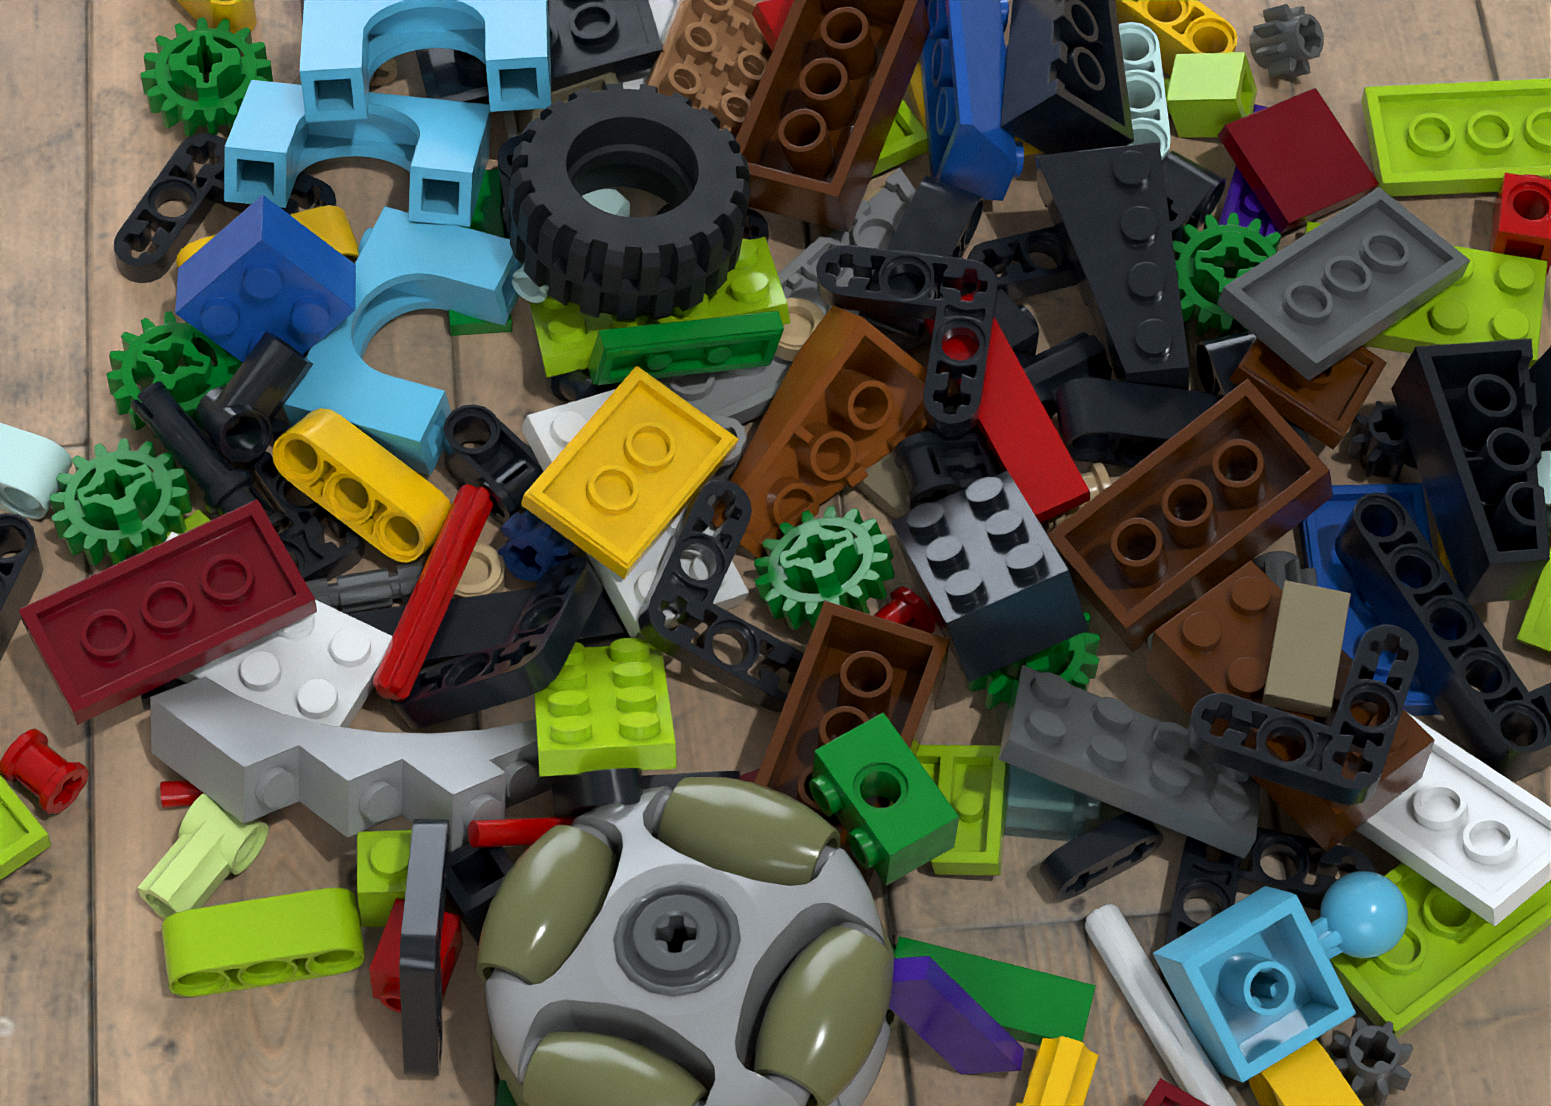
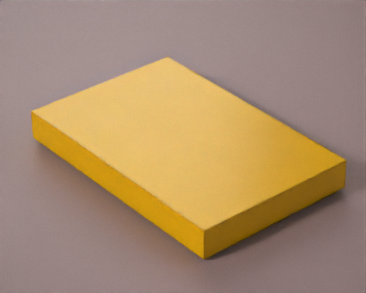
[521,366,739,580]

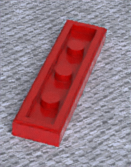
[923,290,1090,523]

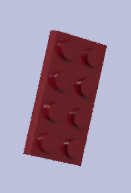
[18,499,317,725]

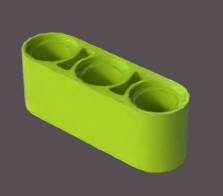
[161,888,365,997]

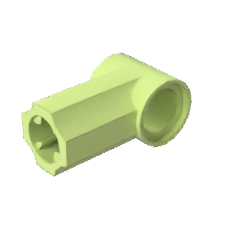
[138,793,269,919]

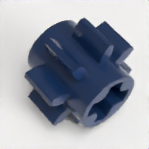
[497,510,575,583]

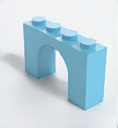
[300,0,552,123]
[224,80,491,227]
[282,206,524,476]

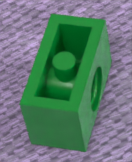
[809,713,959,886]

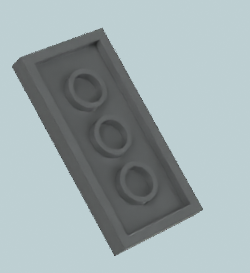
[1217,187,1470,381]
[999,665,1260,859]

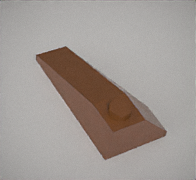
[711,305,951,558]

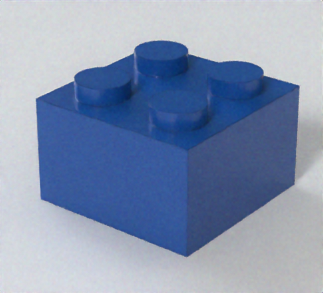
[175,195,356,362]

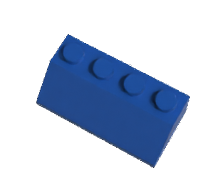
[920,0,1024,201]

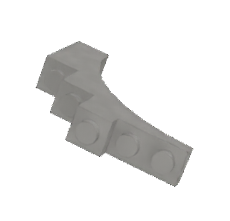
[150,676,575,851]

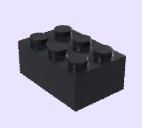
[890,470,1089,682]

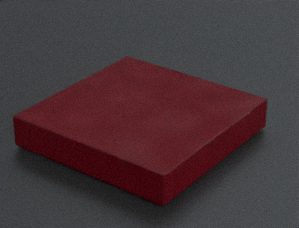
[1217,88,1379,234]

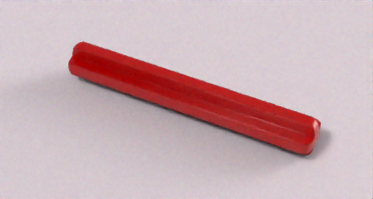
[373,484,493,702]

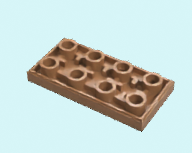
[645,0,772,139]

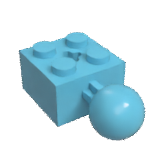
[1153,871,1408,1083]

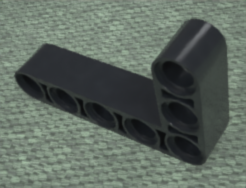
[1335,492,1551,781]

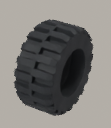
[507,83,751,322]

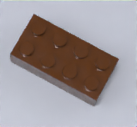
[736,0,931,232]
[1047,379,1333,652]
[1146,560,1435,852]
[754,601,950,886]

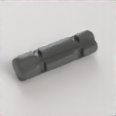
[306,563,423,613]

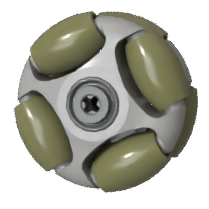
[476,777,900,1106]

